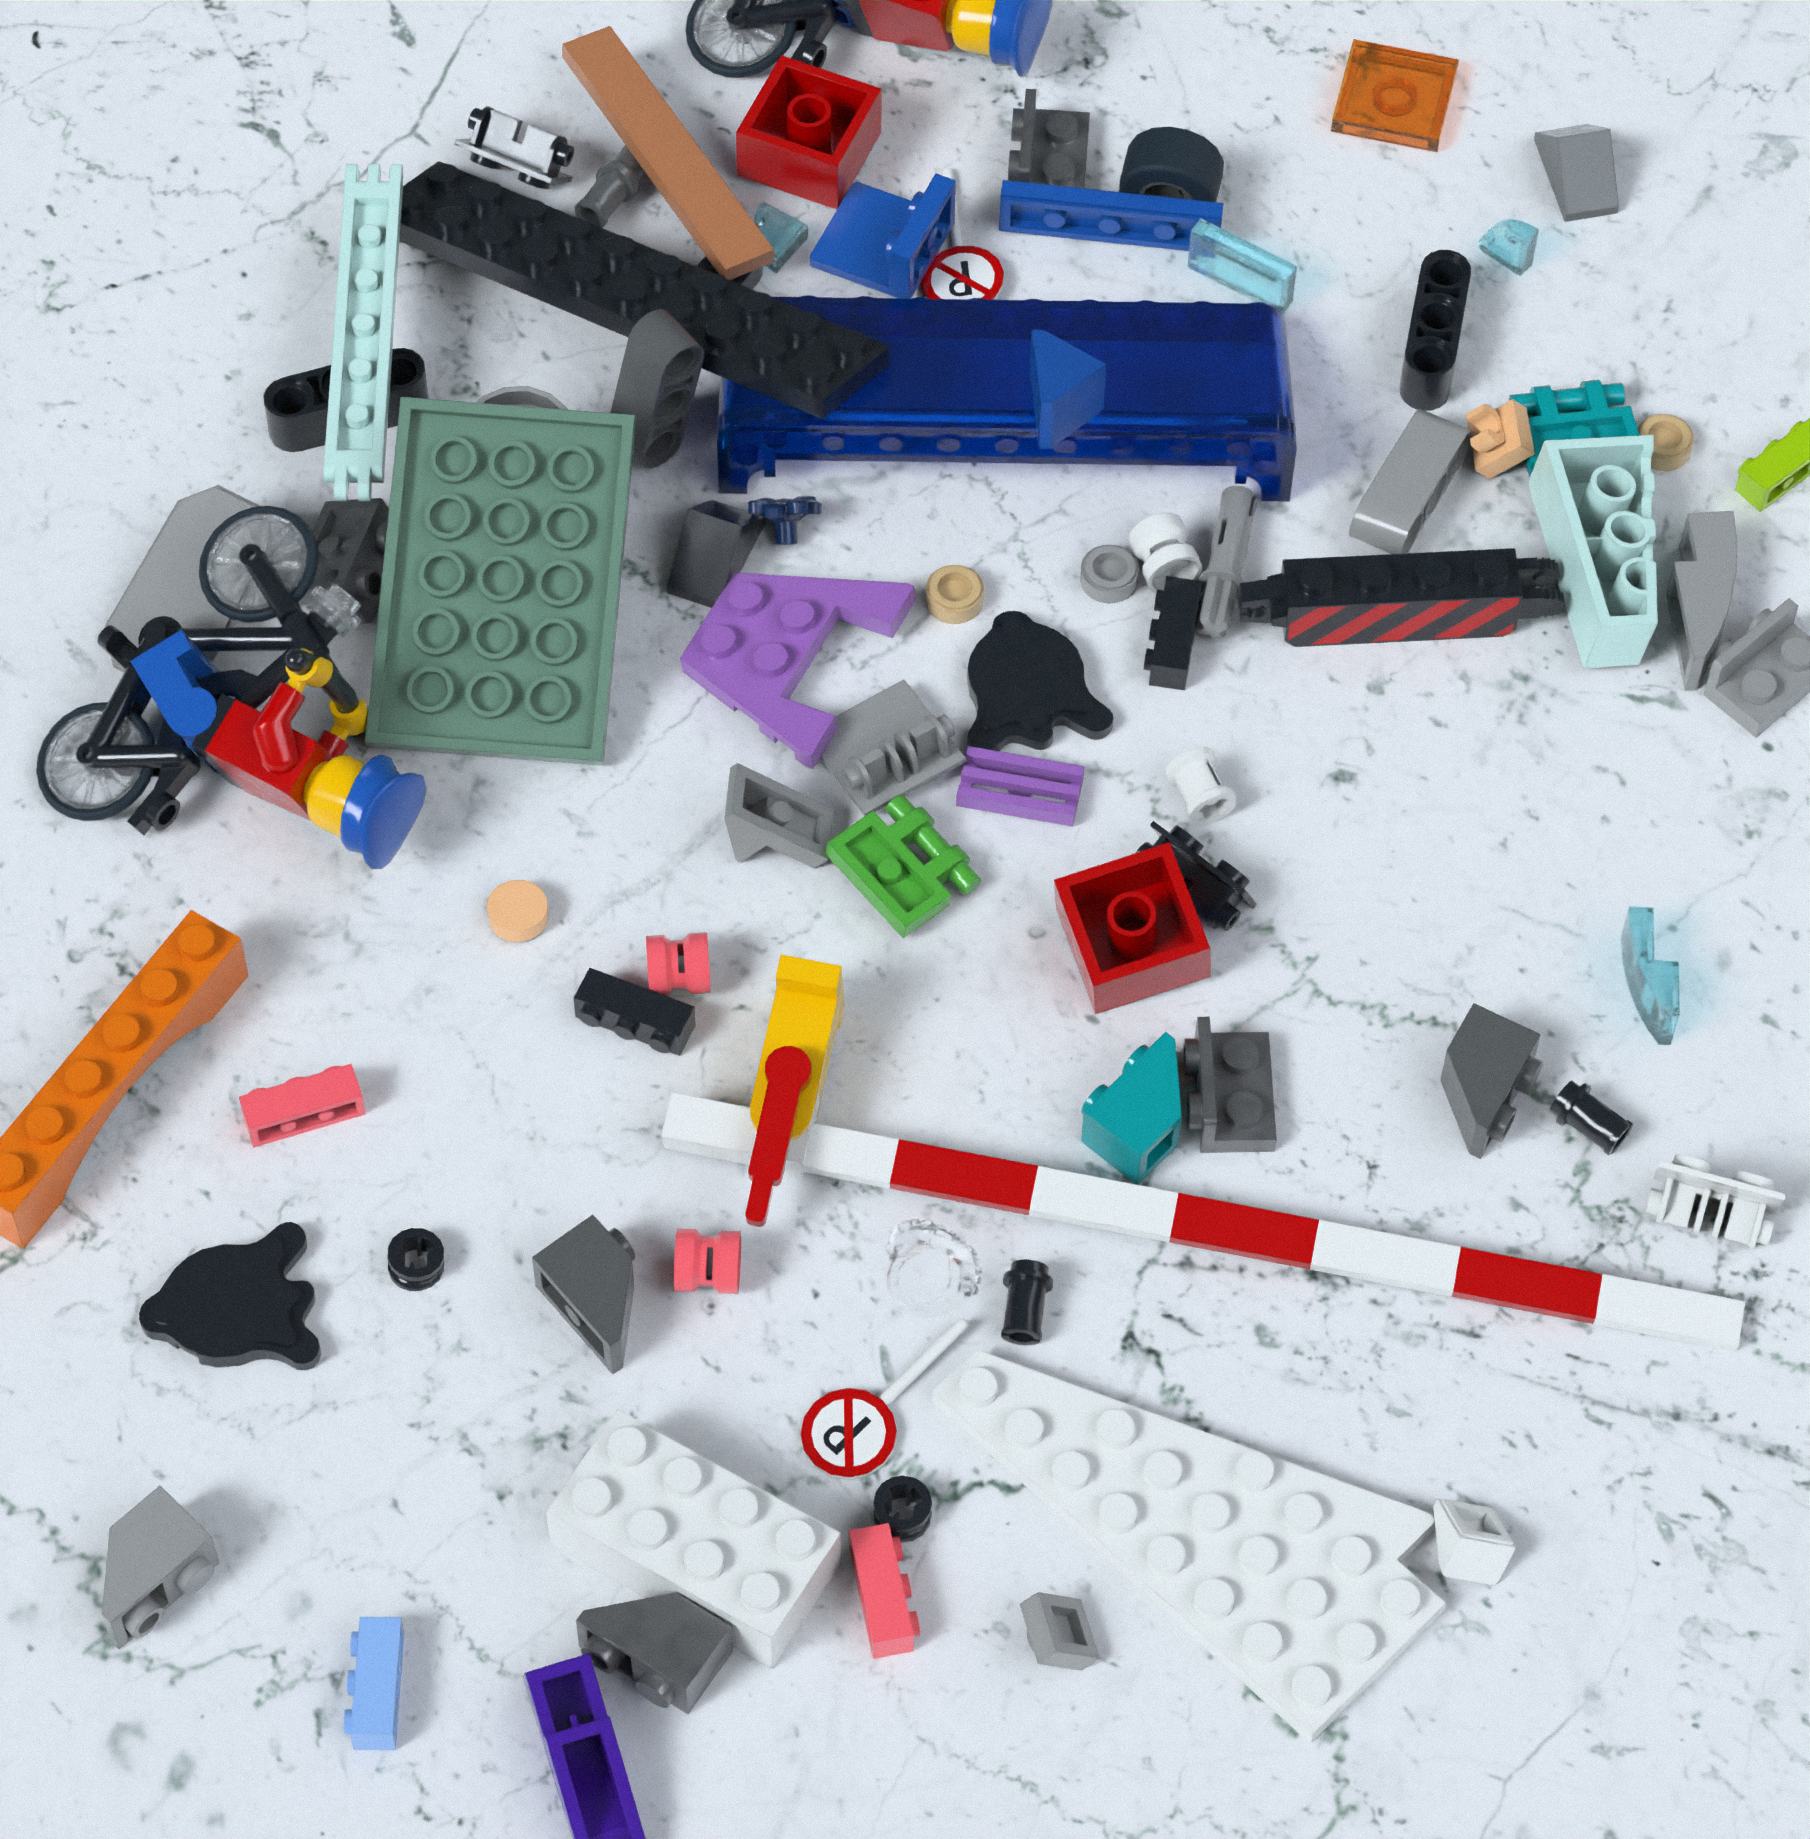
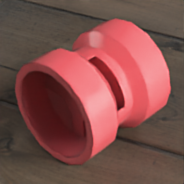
[646,932,711,996]
[674,1228,741,1294]

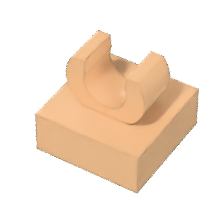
[1465,399,1535,479]

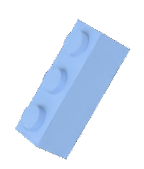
[344,1617,404,1750]

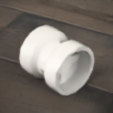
[1128,512,1202,592]

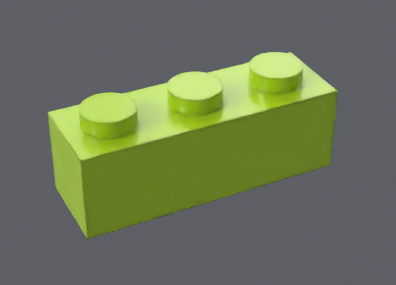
[1735,418,1810,512]

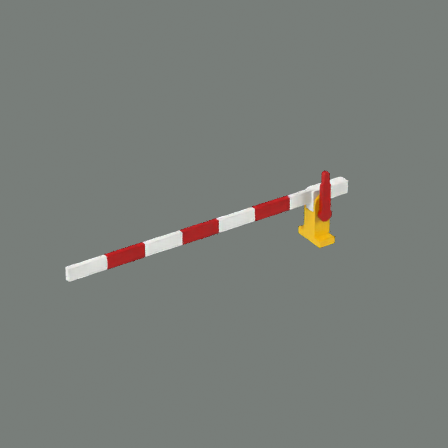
[661,954,1745,1352]

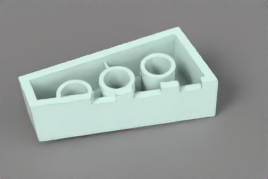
[1527,435,1658,668]

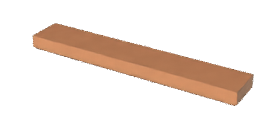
[562,26,774,280]

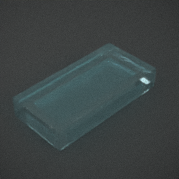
[1187,219,1297,314]

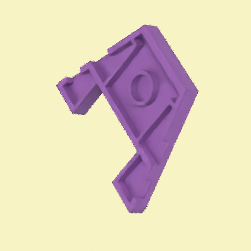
[680,572,916,769]

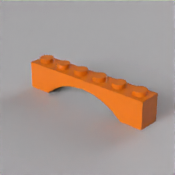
[0,910,249,1249]

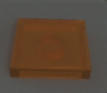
[1331,39,1459,152]

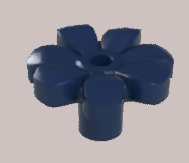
[748,495,822,545]

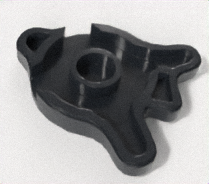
[967,611,1114,751]
[139,1222,321,1370]

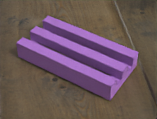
[956,746,1085,827]

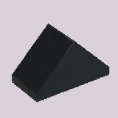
[667,500,765,608]

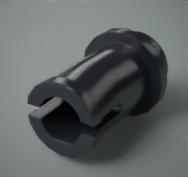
[1550,1080,1633,1156]
[1001,1259,1053,1345]

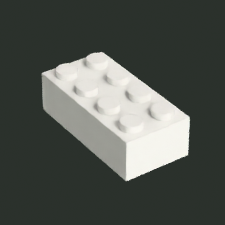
[546,1409,841,1669]

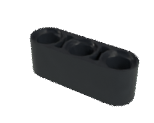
[1399,250,1471,411]
[263,348,429,452]

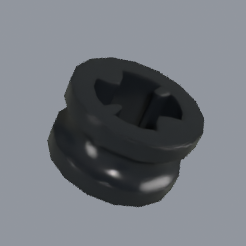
[387,1228,444,1291]
[873,1475,932,1543]

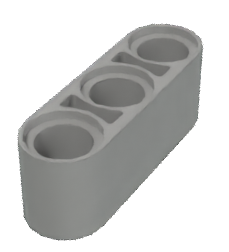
[1349,408,1472,554]

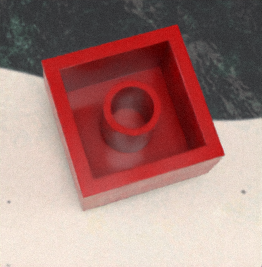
[736,55,882,209]
[1054,842,1211,1015]

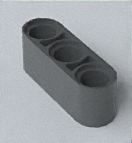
[610,309,704,468]

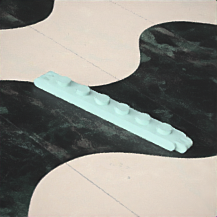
[324,164,403,502]

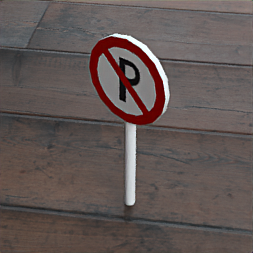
[922,168,1004,315]
[800,1319,968,1480]

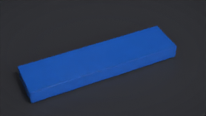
[999,180,1224,254]

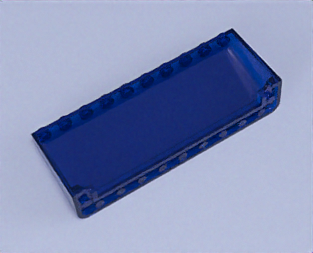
[717,295,1297,502]

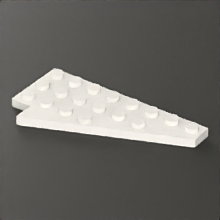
[932,1350,1446,1744]

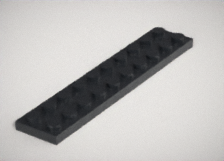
[400,161,890,419]

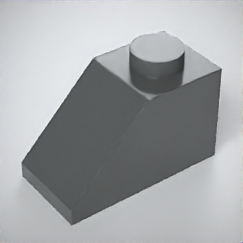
[532,1214,635,1374]

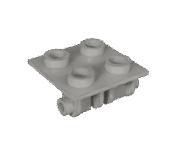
[820,680,967,816]

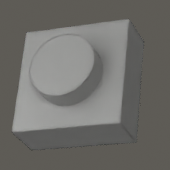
[1020,1592,1100,1670]

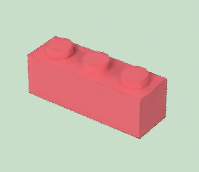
[239,1064,366,1148]
[849,1523,920,1659]

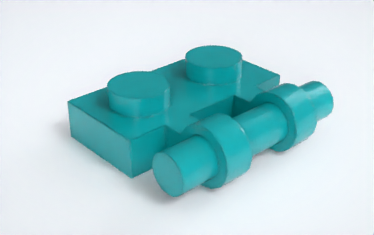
[1509,379,1639,477]

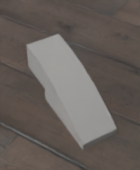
[1666,511,1738,691]

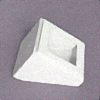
[1433,1499,1516,1585]

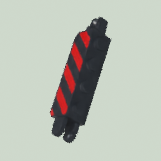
[1237,548,1565,647]

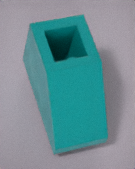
[1081,1032,1182,1185]

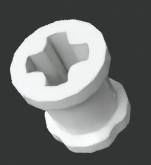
[1164,747,1237,826]

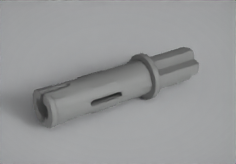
[1196,486,1258,639]

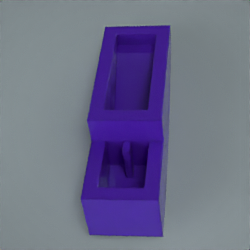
[523,1653,646,1839]

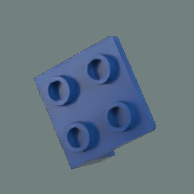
[810,173,956,302]

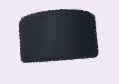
[1119,126,1224,202]

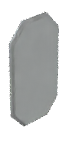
[105,485,277,672]

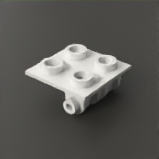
[1645,1154,1786,1248]

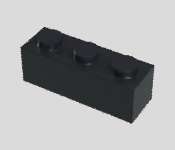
[1143,576,1202,691]
[574,968,696,1056]

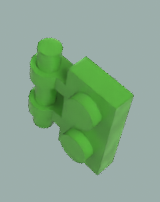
[825,794,981,939]

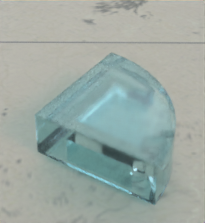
[754,201,808,273]
[1477,219,1539,276]

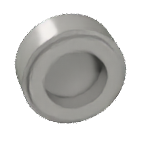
[1080,545,1139,604]

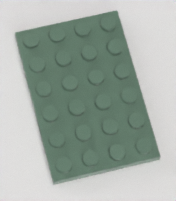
[365,397,636,766]

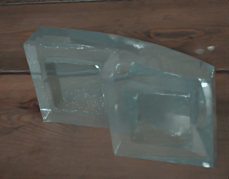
[1621,906,1680,1045]

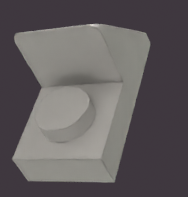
[724,763,834,869]

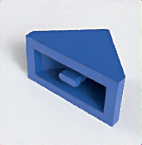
[1030,330,1106,449]

